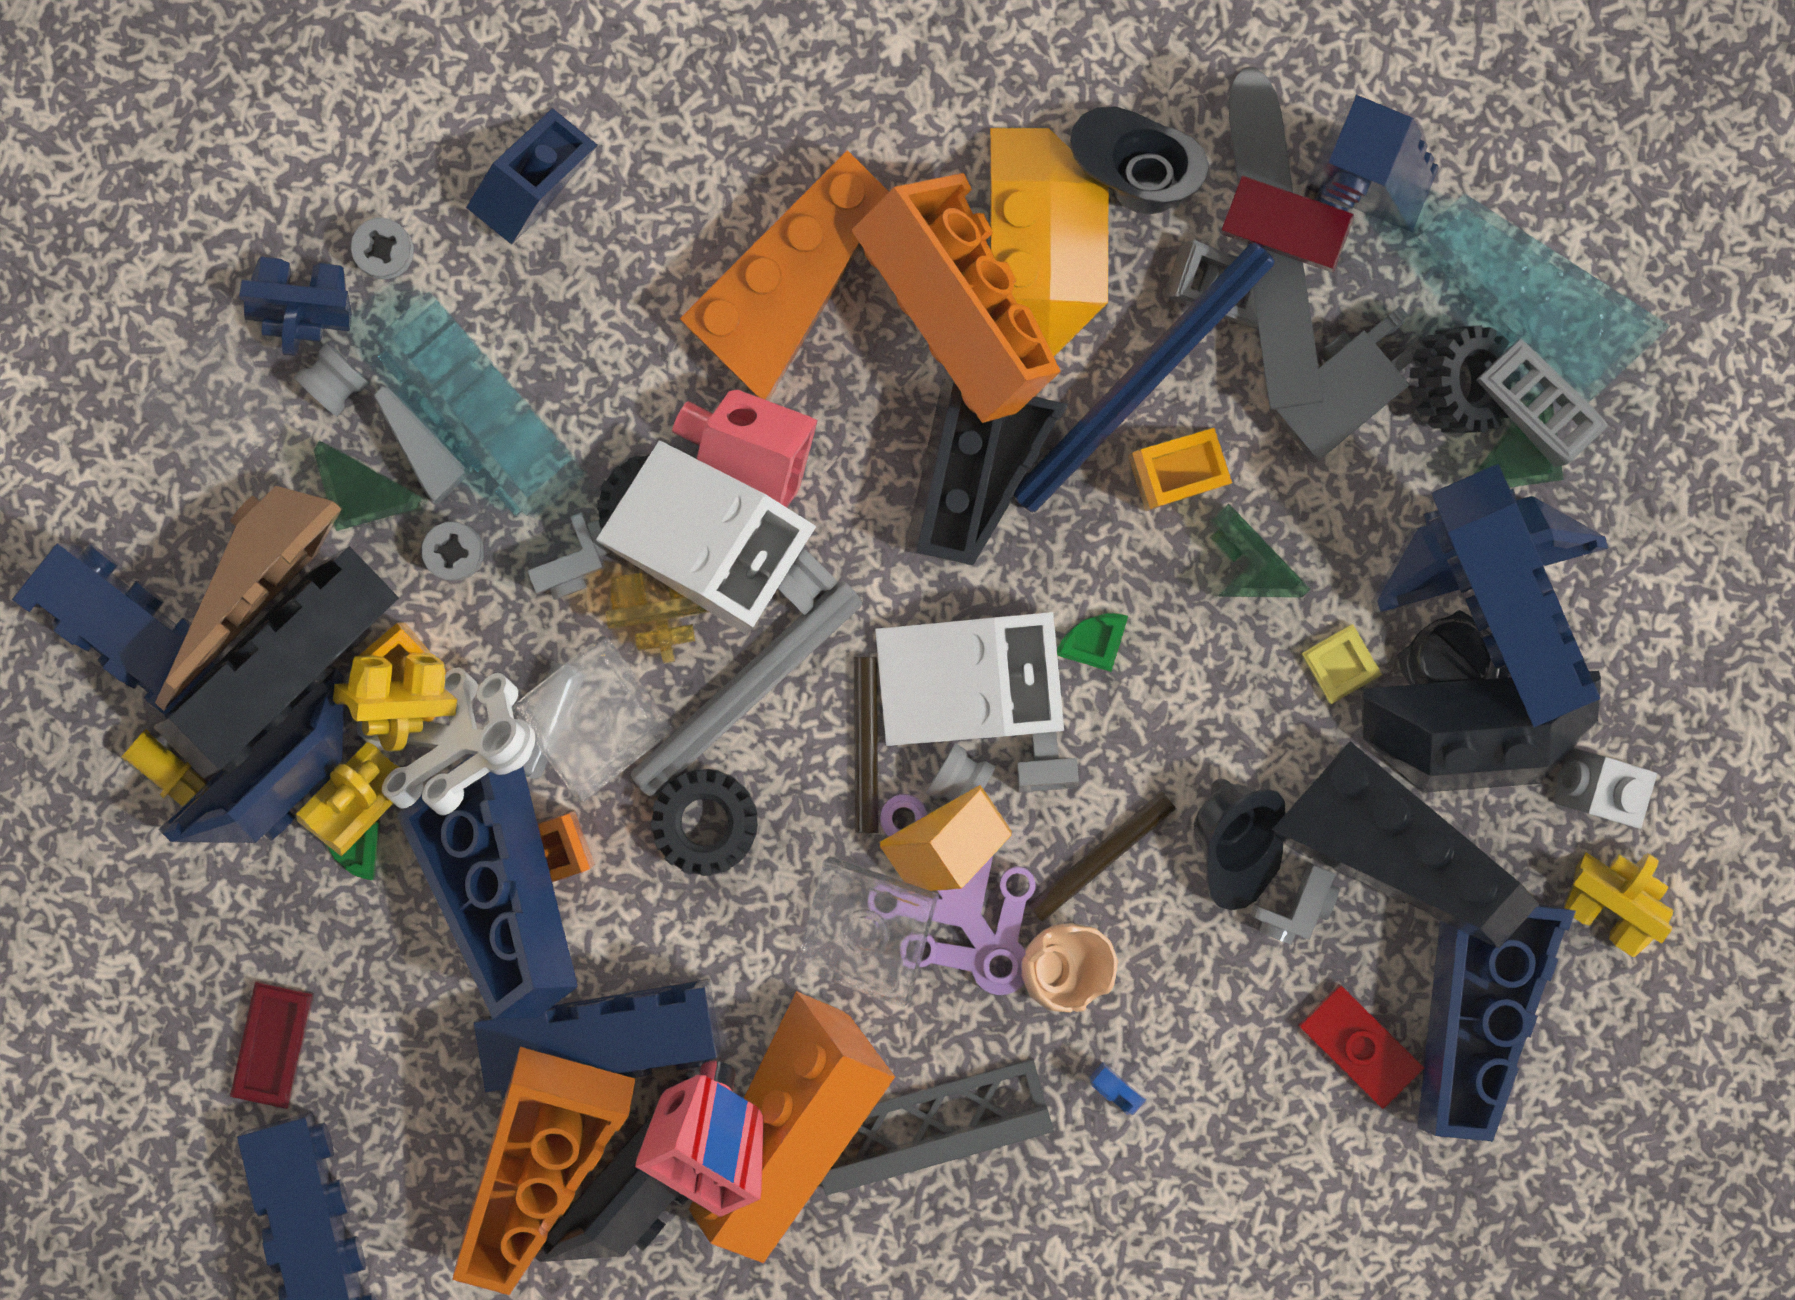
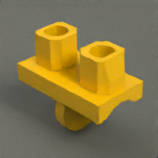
[333,653,457,751]
[296,742,399,856]
[1564,852,1673,957]

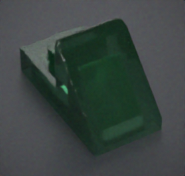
[1208,504,1311,598]

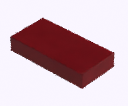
[1221,175,1354,273]
[230,981,314,1109]

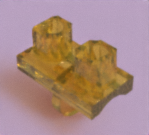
[605,573,709,664]

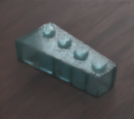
[1414,193,1670,403]
[376,291,588,519]

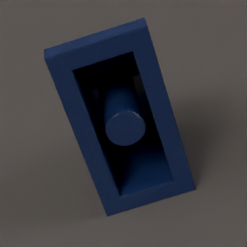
[466,108,598,245]

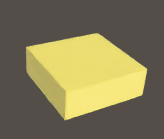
[1301,624,1382,704]

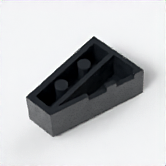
[904,378,1069,566]

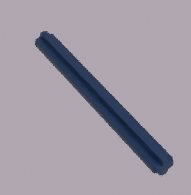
[1013,242,1275,513]

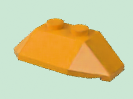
[990,128,1109,357]

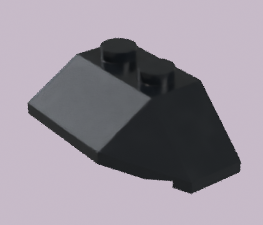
[1361,670,1601,793]
[535,1071,696,1262]

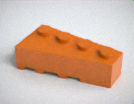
[680,150,889,401]
[851,173,1061,423]
[688,991,895,1263]
[452,1047,635,1295]

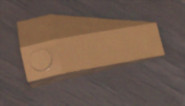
[155,486,341,711]

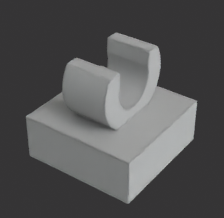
[1017,732,1079,793]

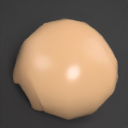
[1022,923,1118,1013]

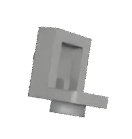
[528,512,611,600]
[1553,748,1658,829]
[1250,863,1340,945]

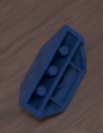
[1371,489,1608,613]
[158,667,344,843]

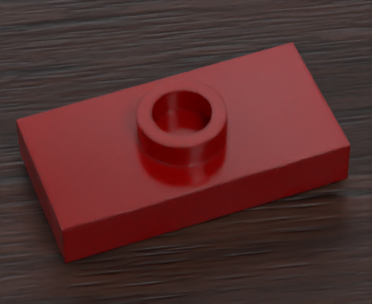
[1298,984,1424,1109]

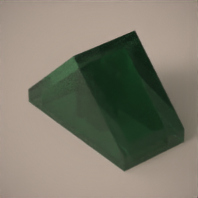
[1474,390,1564,488]
[314,440,428,533]

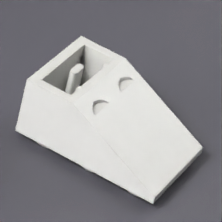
[596,440,816,635]
[875,612,1064,746]

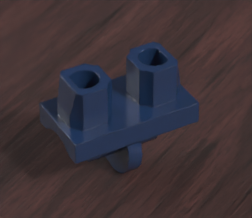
[239,257,352,356]

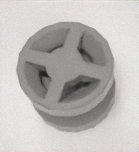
[351,217,414,280]
[294,343,369,417]
[422,522,484,581]
[778,547,838,615]
[926,743,996,801]

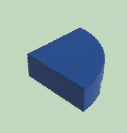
[1089,1062,1147,1115]

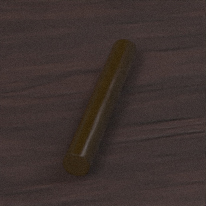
[853,657,879,833]
[1027,791,1177,923]

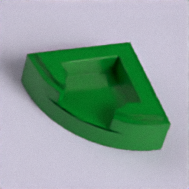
[1057,613,1128,672]
[325,821,381,880]

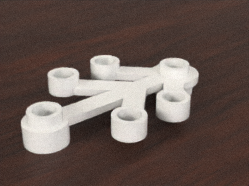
[357,668,535,815]

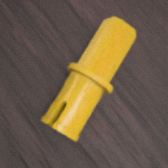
[121,729,207,806]

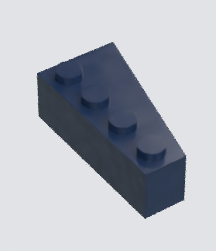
[237,1112,376,1300]

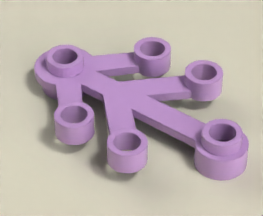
[869,794,1035,995]

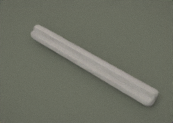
[631,580,863,798]

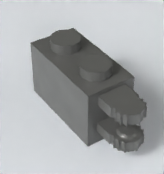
[1269,306,1426,463]

